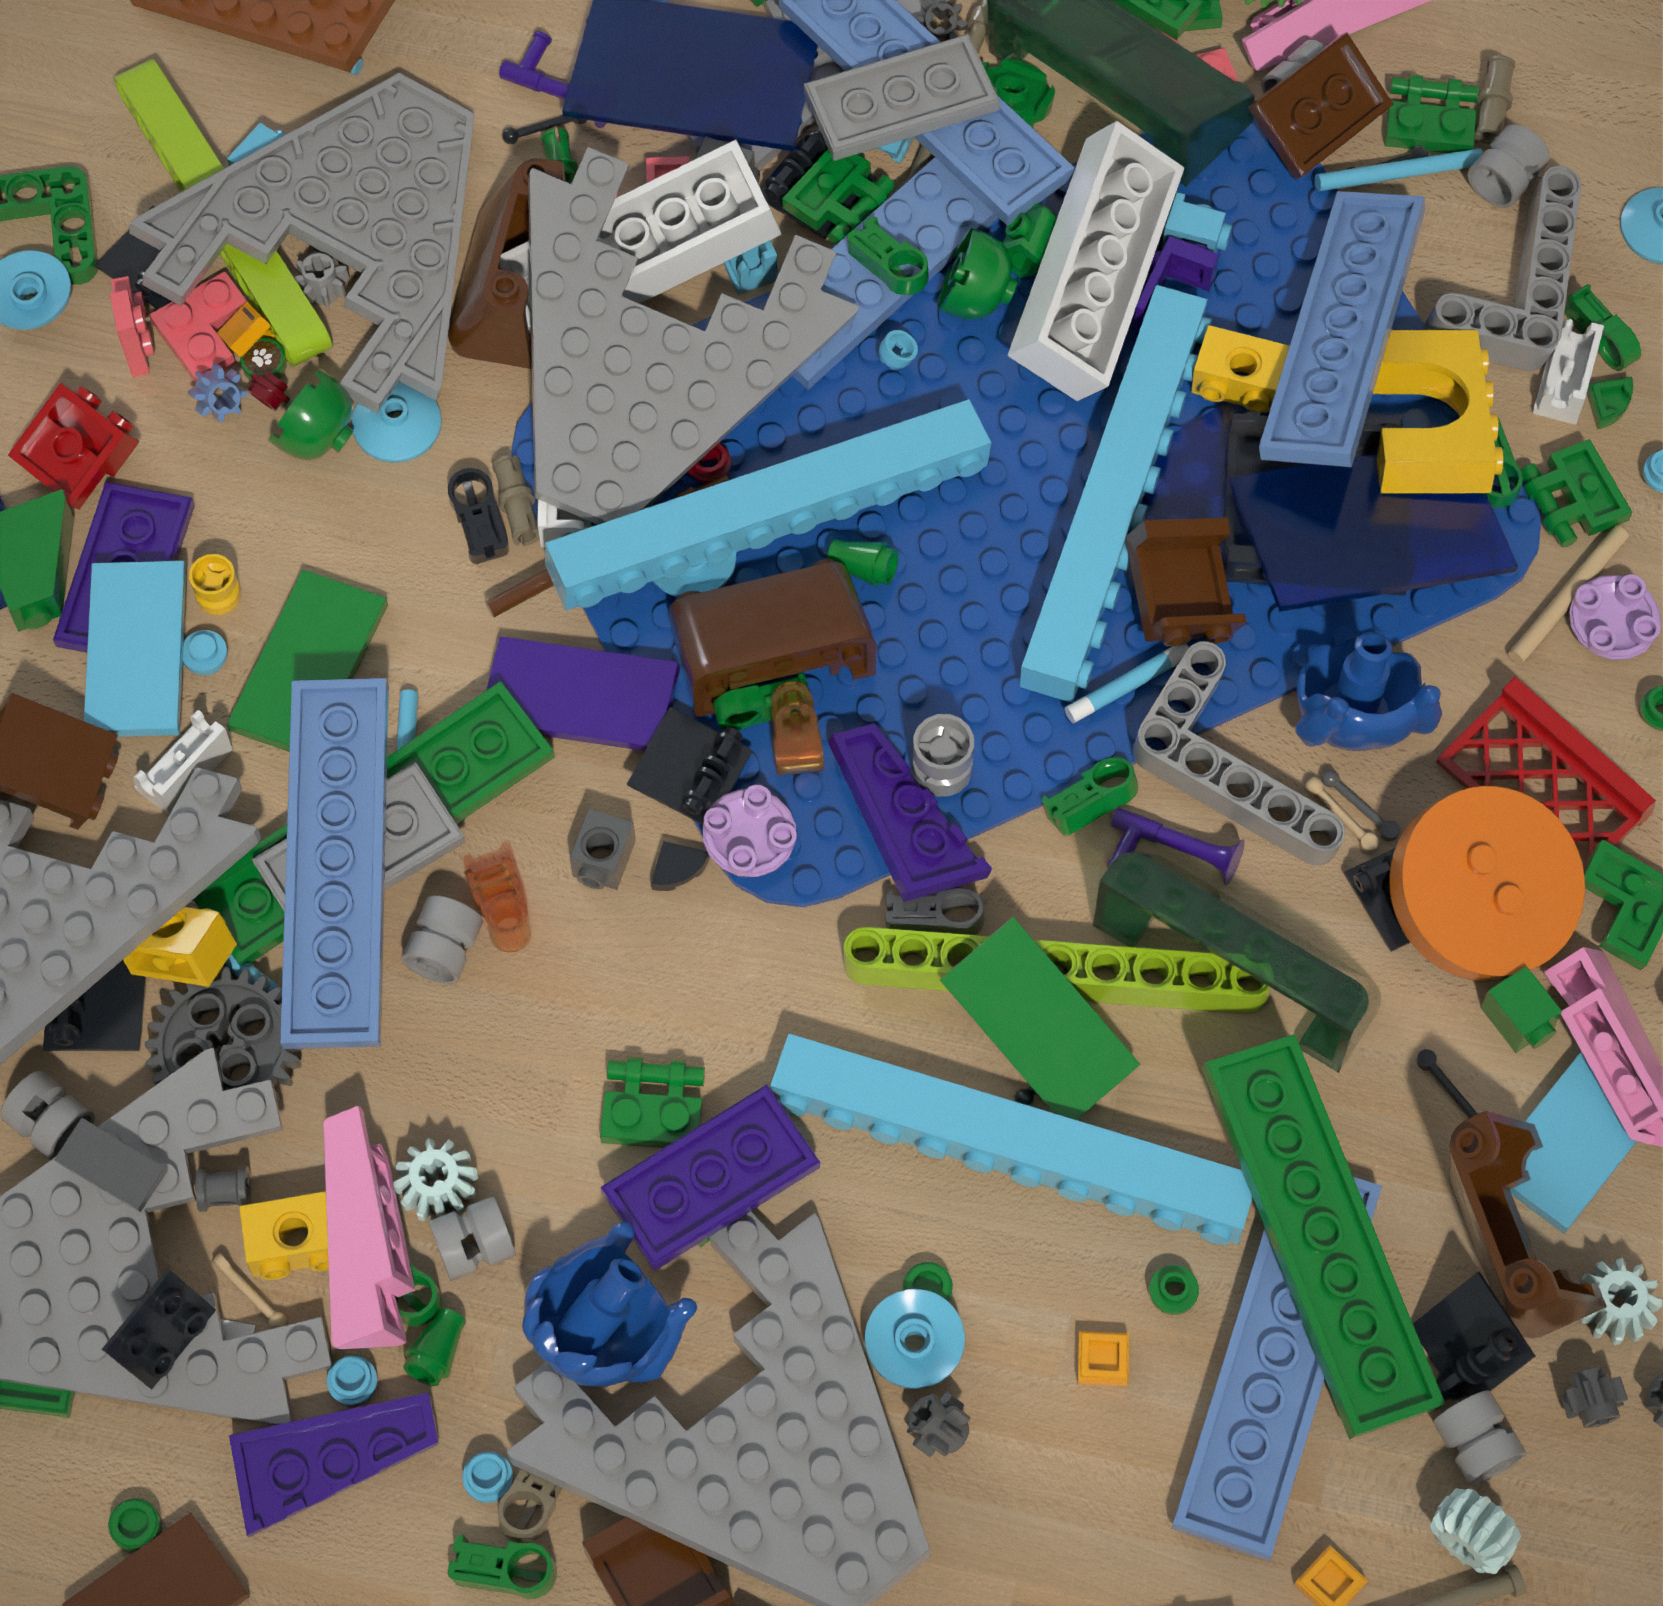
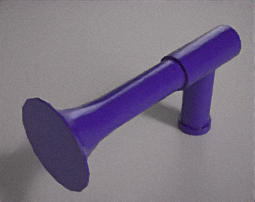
[499,31,618,128]
[1106,807,1245,886]

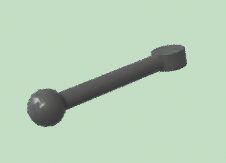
[1321,769,1400,842]

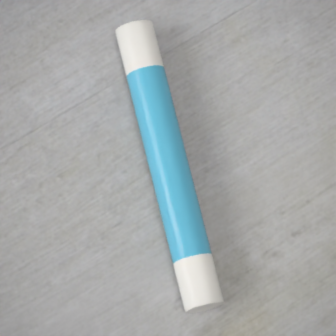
[1065,644,1189,723]

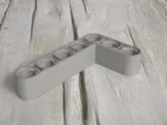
[1423,165,1581,371]
[1132,641,1345,866]

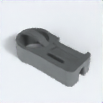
[885,888,984,935]

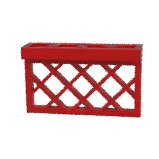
[1436,676,1656,870]

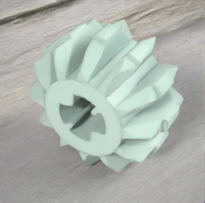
[394,1137,478,1222]
[1579,1257,1662,1346]
[1430,1488,1522,1574]

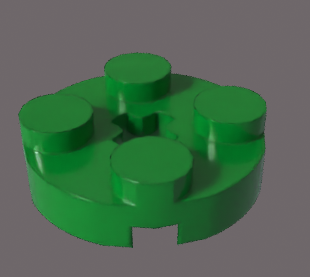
[982,59,1055,128]

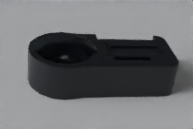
[448,468,509,564]

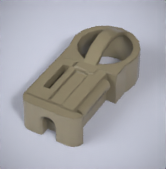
[498,1469,562,1543]

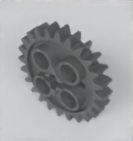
[145,967,302,1102]

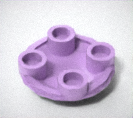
[1569,574,1661,660]
[703,785,797,877]

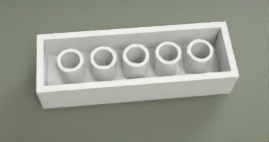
[1007,121,1184,401]
[499,140,781,333]

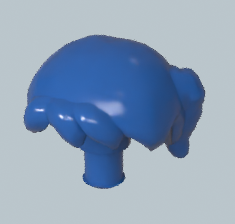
[1295,632,1442,751]
[522,1221,697,1387]

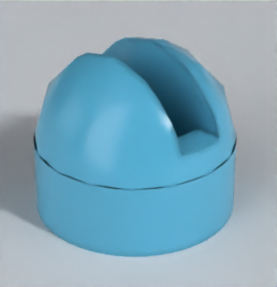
[878,330,918,370]

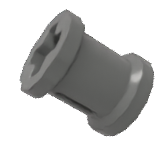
[195,1165,251,1212]

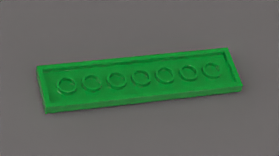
[192,681,555,966]
[1201,1034,1445,1440]

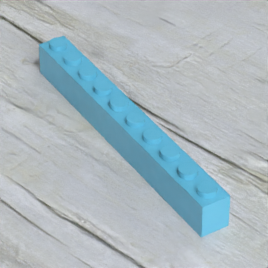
[1020,285,1212,703]
[545,399,991,611]
[770,1033,1253,1245]

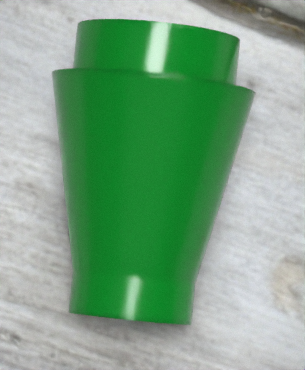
[827,539,899,587]
[403,1308,466,1386]

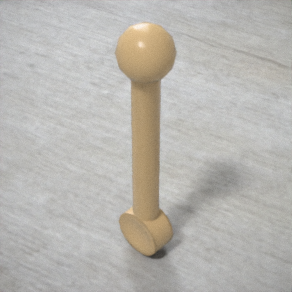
[1305,777,1379,854]
[212,1253,288,1329]

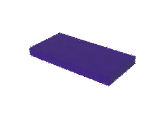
[53,481,195,653]
[486,636,681,751]
[601,1084,820,1271]

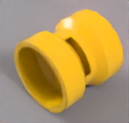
[189,554,241,615]

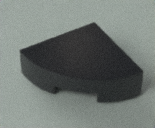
[651,841,710,891]

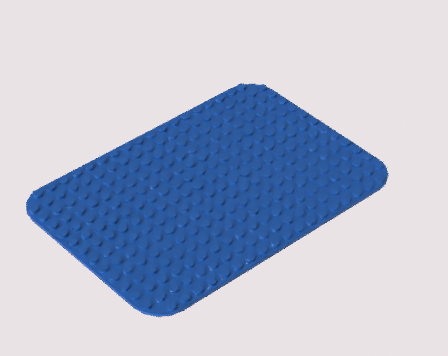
[511,105,1541,907]

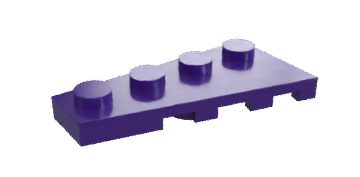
[828,723,992,902]
[229,1392,439,1537]

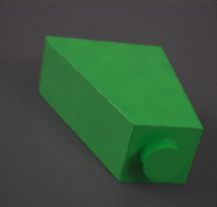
[0,489,74,632]

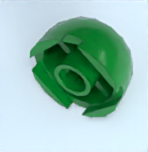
[937,228,1018,320]
[268,368,354,460]

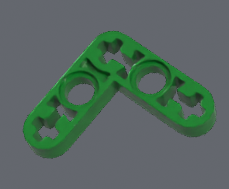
[0,166,98,285]

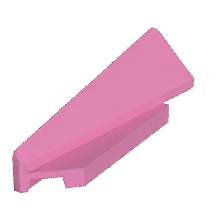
[1242,0,1431,71]
[1544,947,1663,1147]
[323,1106,415,1349]

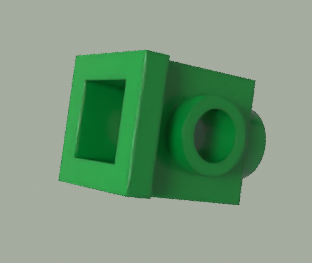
[1003,204,1057,279]

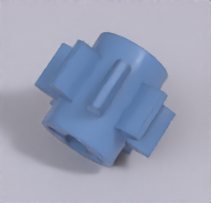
[188,363,248,423]

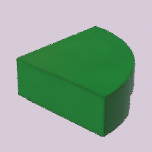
[1587,376,1634,429]

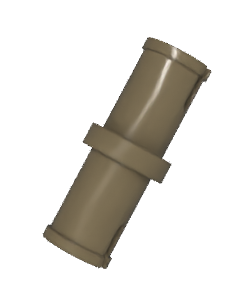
[1475,55,1515,144]
[492,455,540,546]

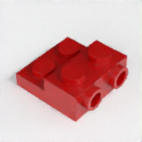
[8,383,140,510]

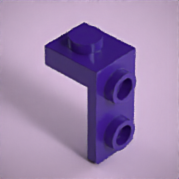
[1133,236,1219,330]

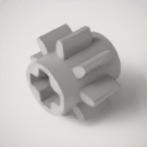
[294,250,350,308]

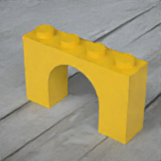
[1373,330,1503,493]

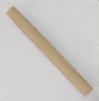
[1508,525,1629,665]

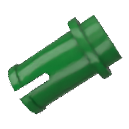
[541,128,578,184]

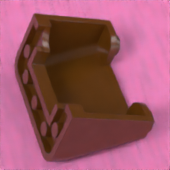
[448,158,566,369]
[668,559,876,718]
[1449,1111,1607,1338]

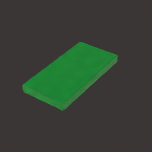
[227,569,388,752]
[940,917,1141,1120]

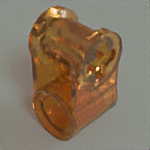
[771,682,824,776]
[464,855,532,953]

